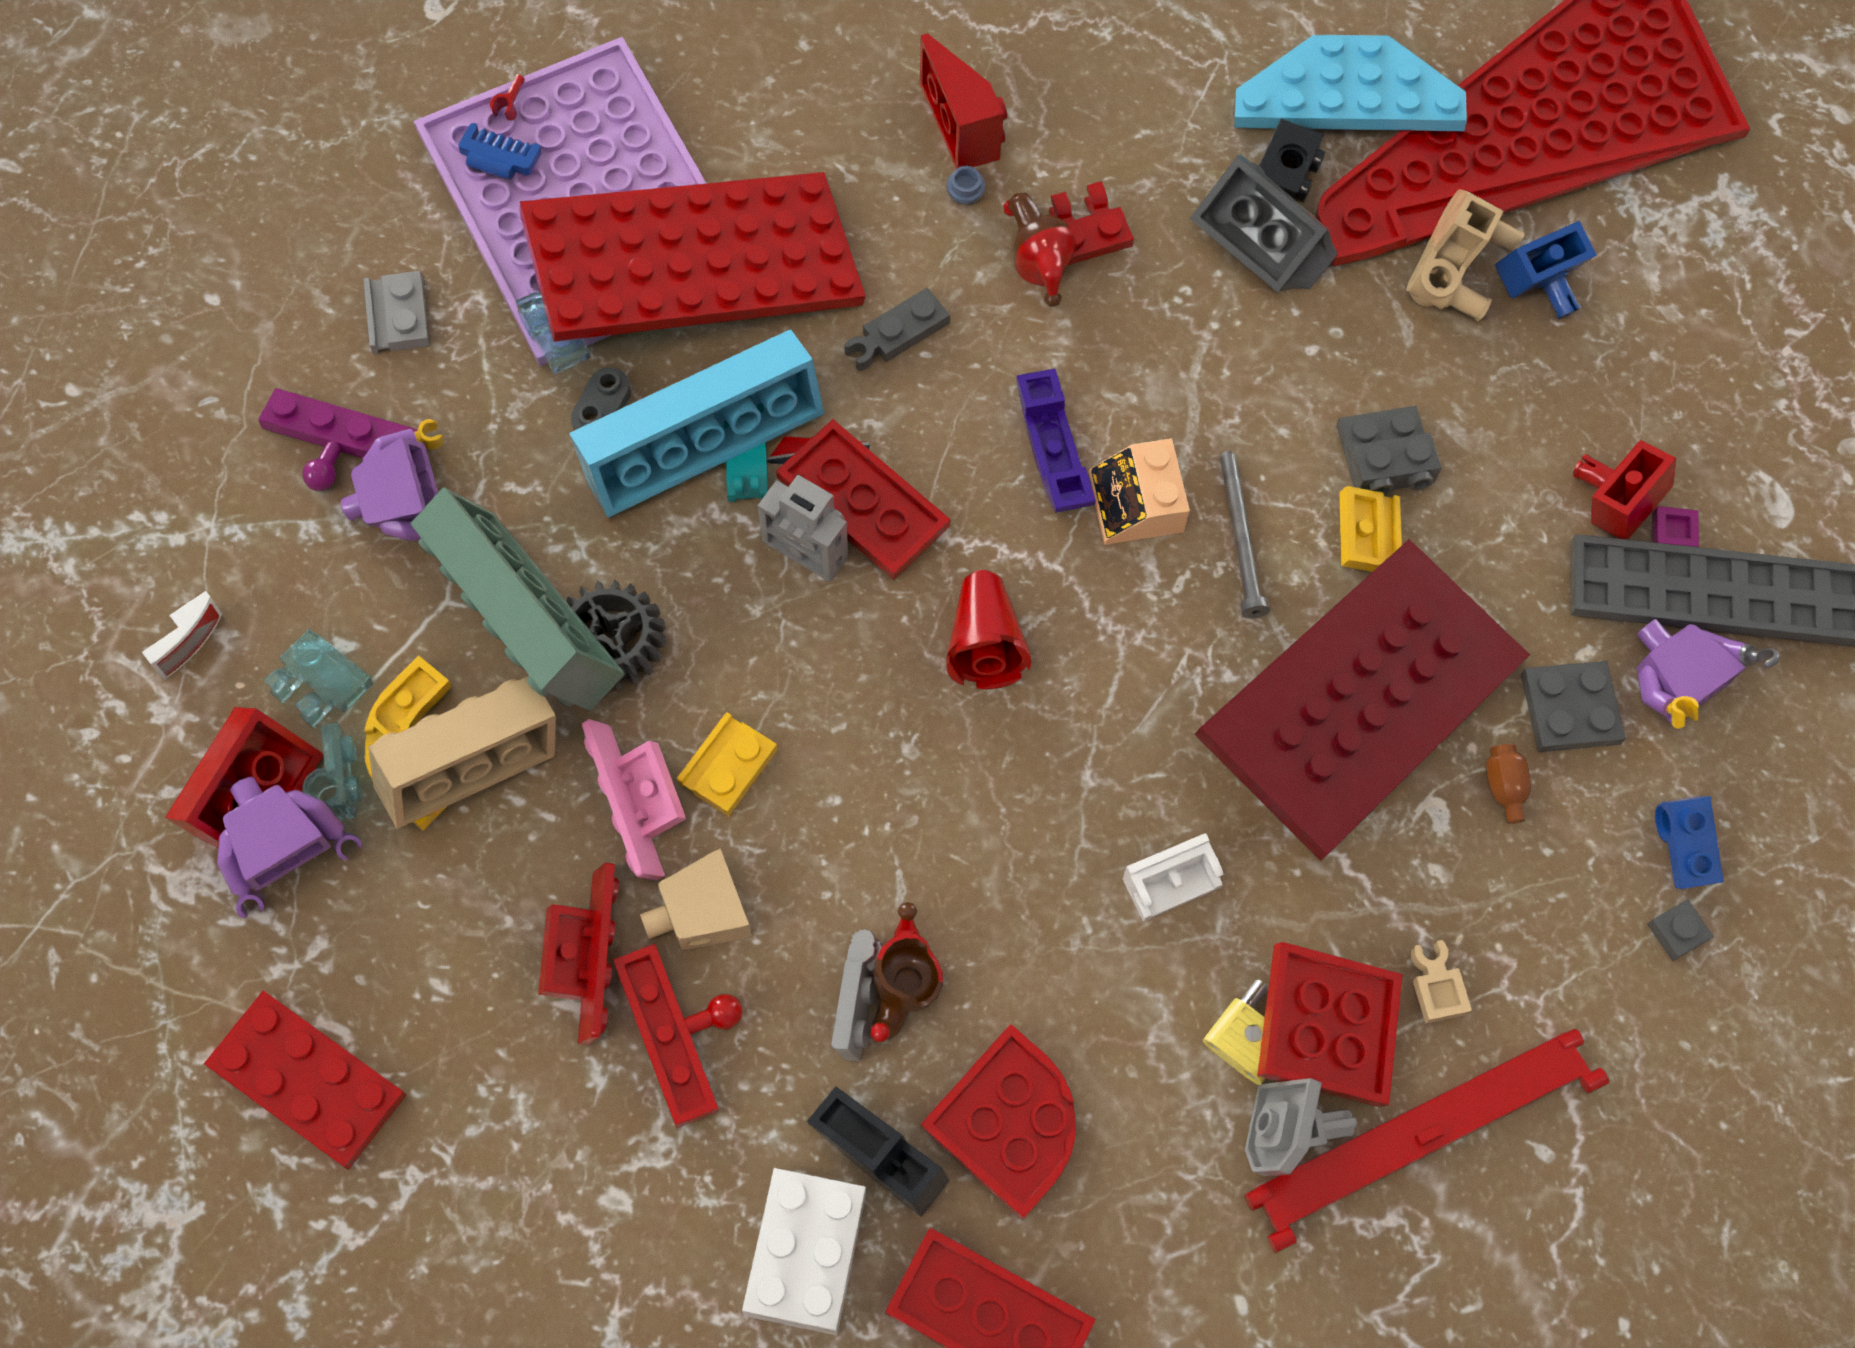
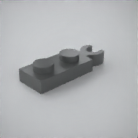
[844,287,950,371]

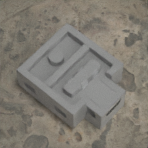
[757,475,848,582]

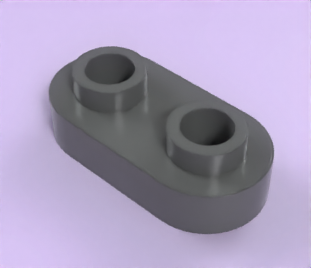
[571,367,631,431]

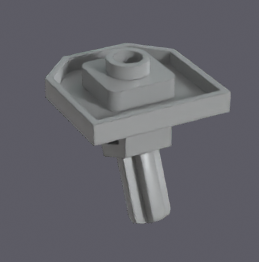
[1245,1078,1357,1176]

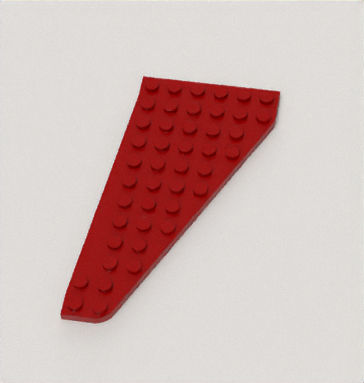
[1315,0,1751,266]

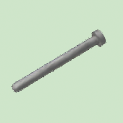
[1220,451,1271,619]

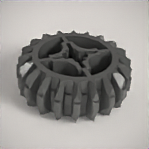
[566,579,666,691]

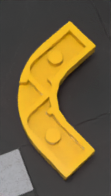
[364,655,452,831]

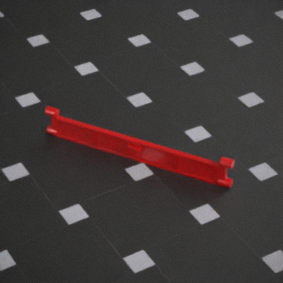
[1244,1029,1609,1253]

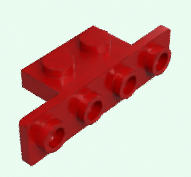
[538,862,619,1045]

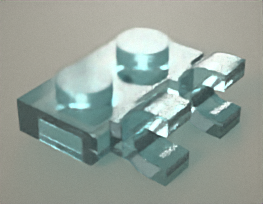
[264,628,374,728]

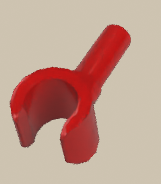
[490,75,525,121]

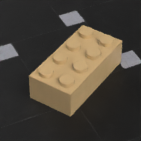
[368,676,556,829]

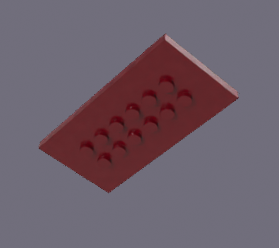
[1194,539,1530,861]

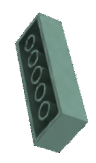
[410,487,625,711]

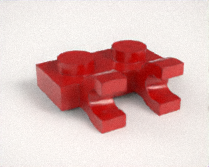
[1048,181,1134,266]

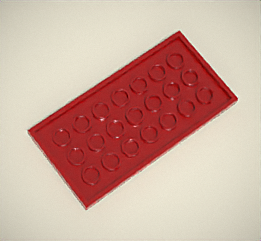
[519,172,866,342]

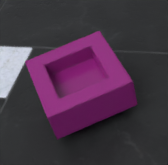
[1652,506,1699,547]

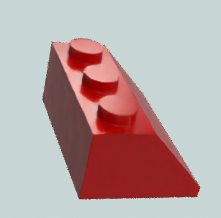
[165,707,325,848]

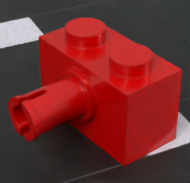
[1573,440,1676,540]

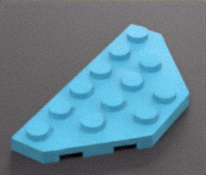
[1234,35,1467,131]

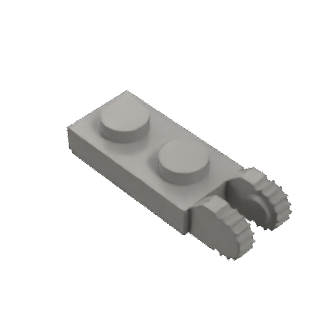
[831,928,883,1062]

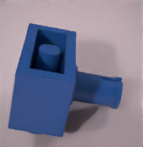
[1494,220,1597,319]

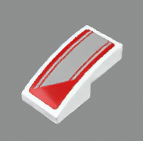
[142,591,222,680]

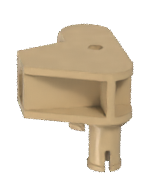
[1406,189,1525,322]

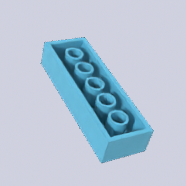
[569,329,825,518]

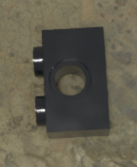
[1259,118,1325,203]

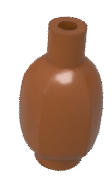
[1485,744,1531,824]

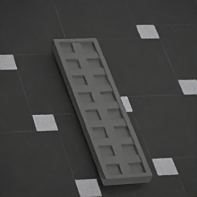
[1571,534,1855,646]

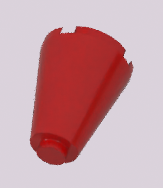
[946,570,1032,690]

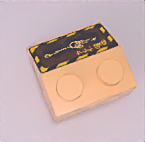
[1088,438,1190,545]

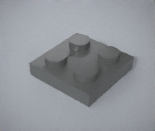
[1521,661,1626,752]

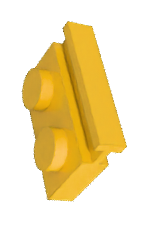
[1339,486,1402,572]
[677,712,778,817]

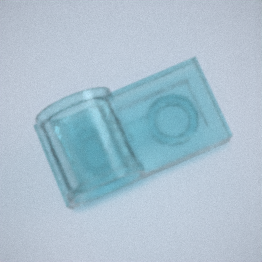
[516,290,590,375]
[303,723,361,820]

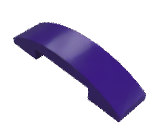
[1016,368,1096,513]

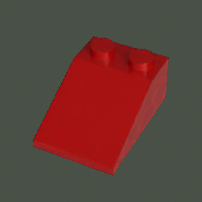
[919,33,1007,169]

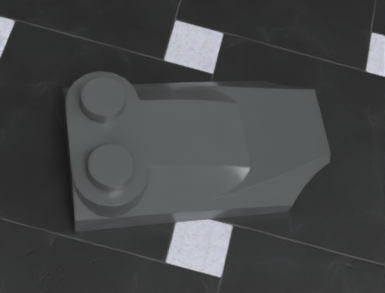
[1190,155,1338,292]

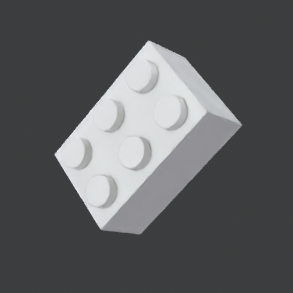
[742,1168,866,1335]

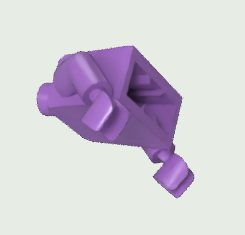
[217,777,362,918]

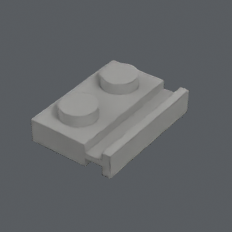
[363,271,430,354]

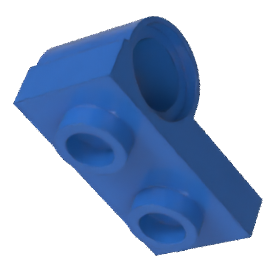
[1655,796,1724,889]

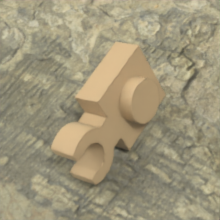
[1411,940,1472,1024]

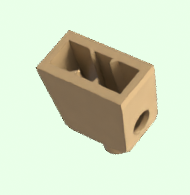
[640,849,752,950]

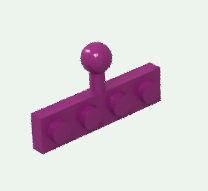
[258,388,426,491]

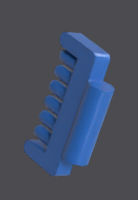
[458,123,541,180]

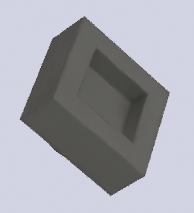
[1647,899,1714,961]

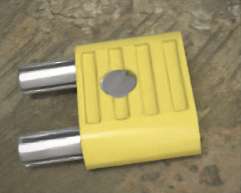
[1203,980,1268,1085]

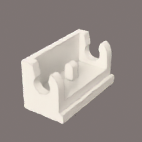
[1123,833,1224,921]

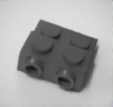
[1336,406,1442,495]

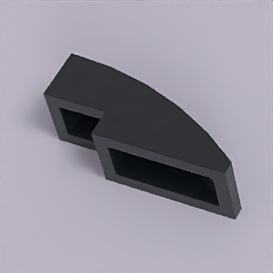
[807,1086,950,1217]

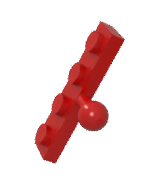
[613,944,743,1129]

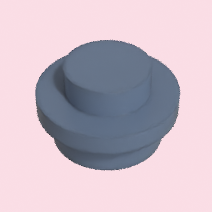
[947,166,985,204]

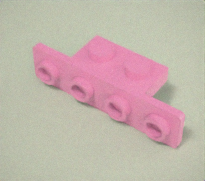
[581,719,686,881]

